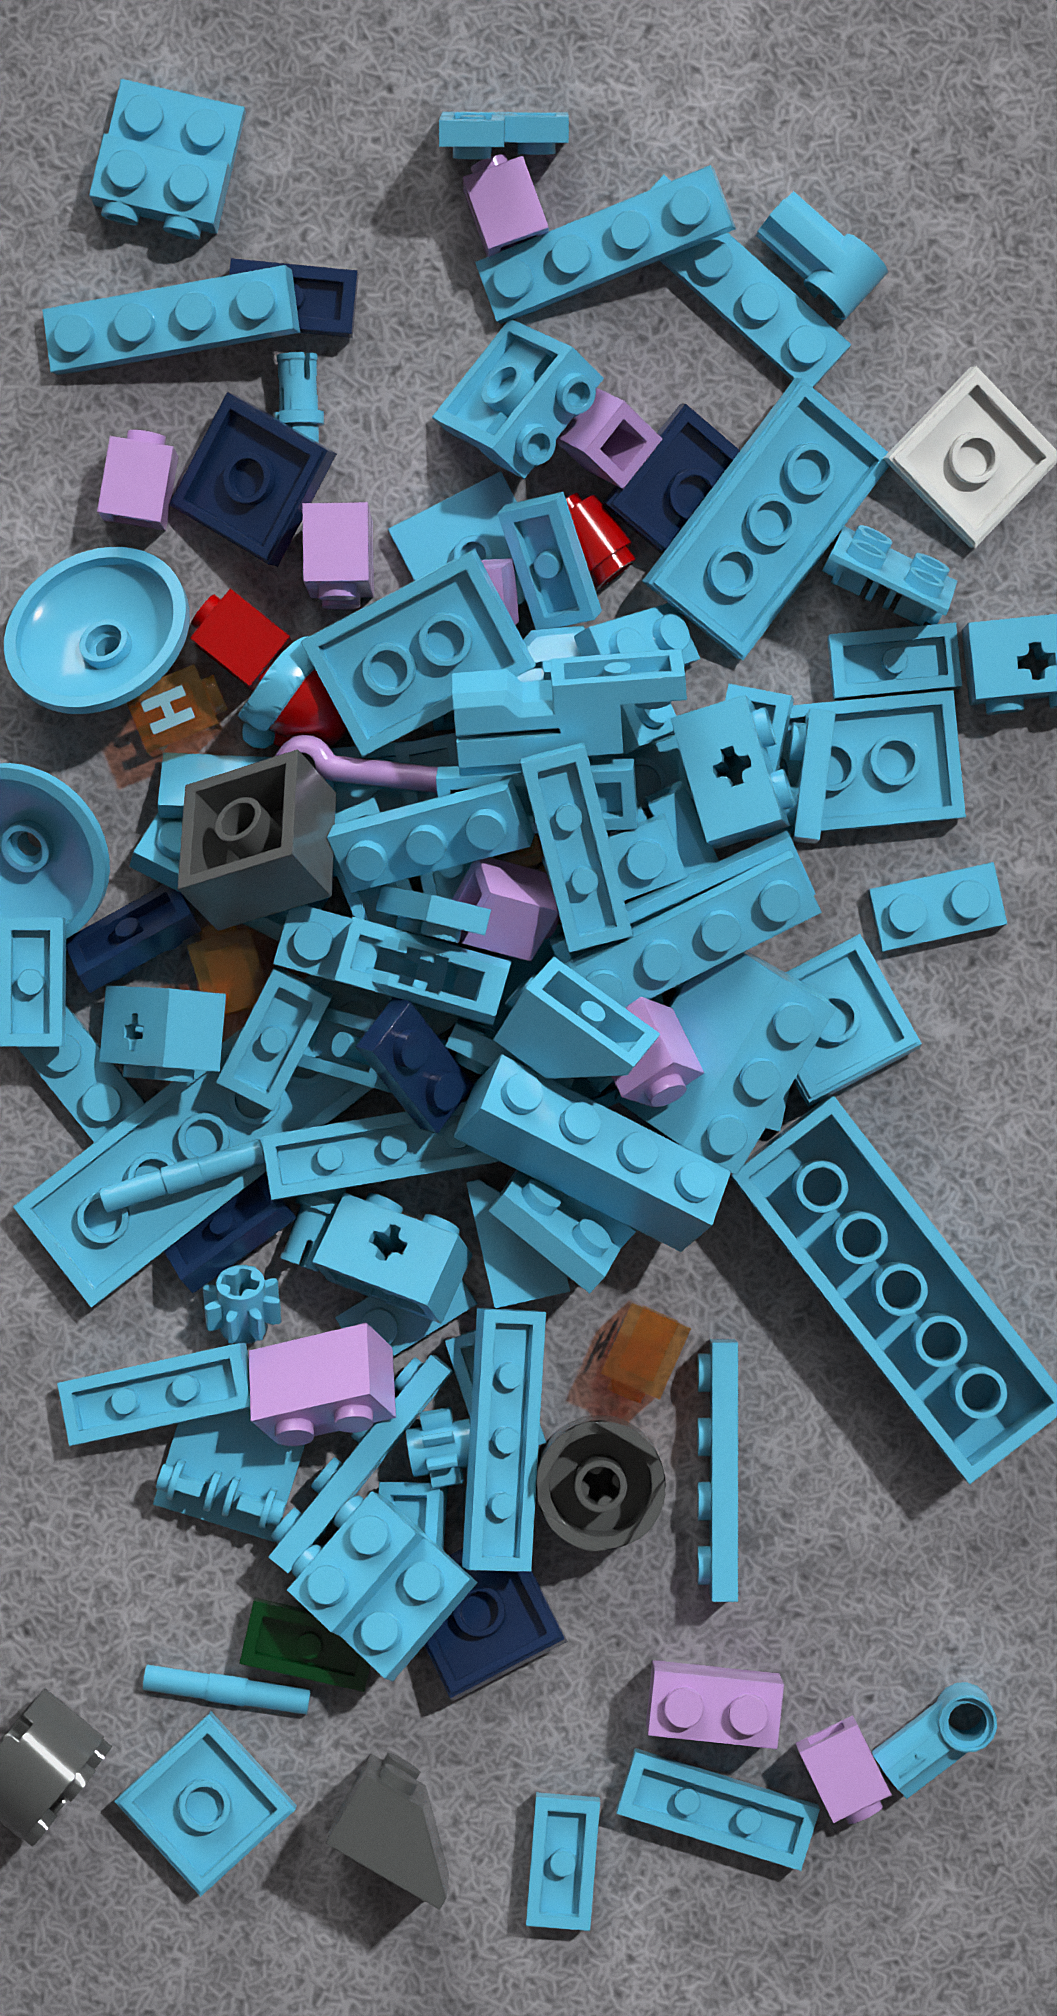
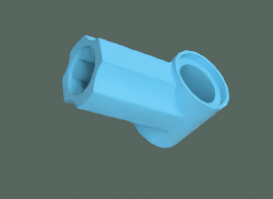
[756,191,888,320]
[872,1682,997,1799]

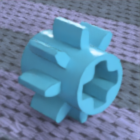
[203,1265,282,1344]
[406,1407,470,1489]

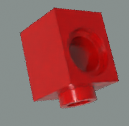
[190,588,293,692]

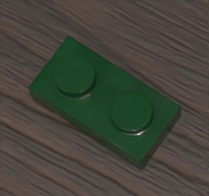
[239,1598,371,1692]

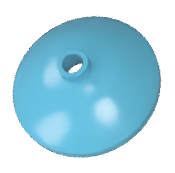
[4,547,190,714]
[0,763,110,939]

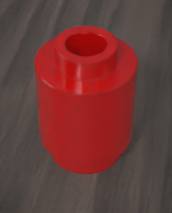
[566,492,636,591]

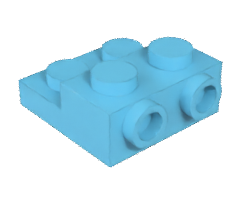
[89,79,246,239]
[432,319,604,479]
[489,1169,637,1294]
[287,1491,478,1682]

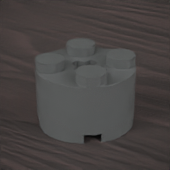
[536,1415,666,1551]
[0,1688,112,1847]

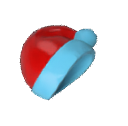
[237,636,348,754]

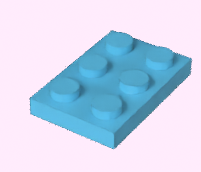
[301,549,536,757]

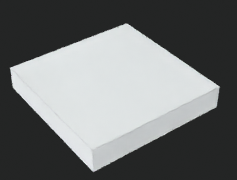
[883,366,1057,548]

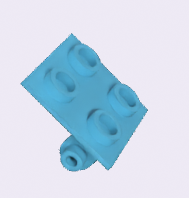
[822,525,957,626]
[153,1408,305,1542]

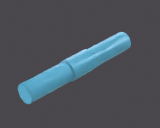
[99,1139,265,1213]
[143,1664,311,1715]

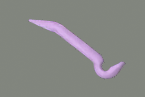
[275,735,438,793]

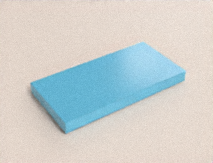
[642,378,890,660]

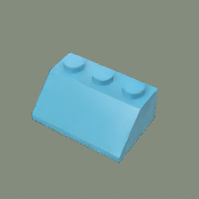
[614,951,837,1176]

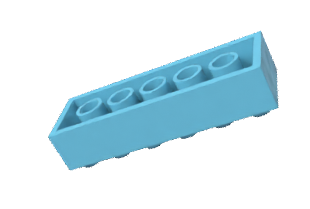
[729,1096,1057,1484]

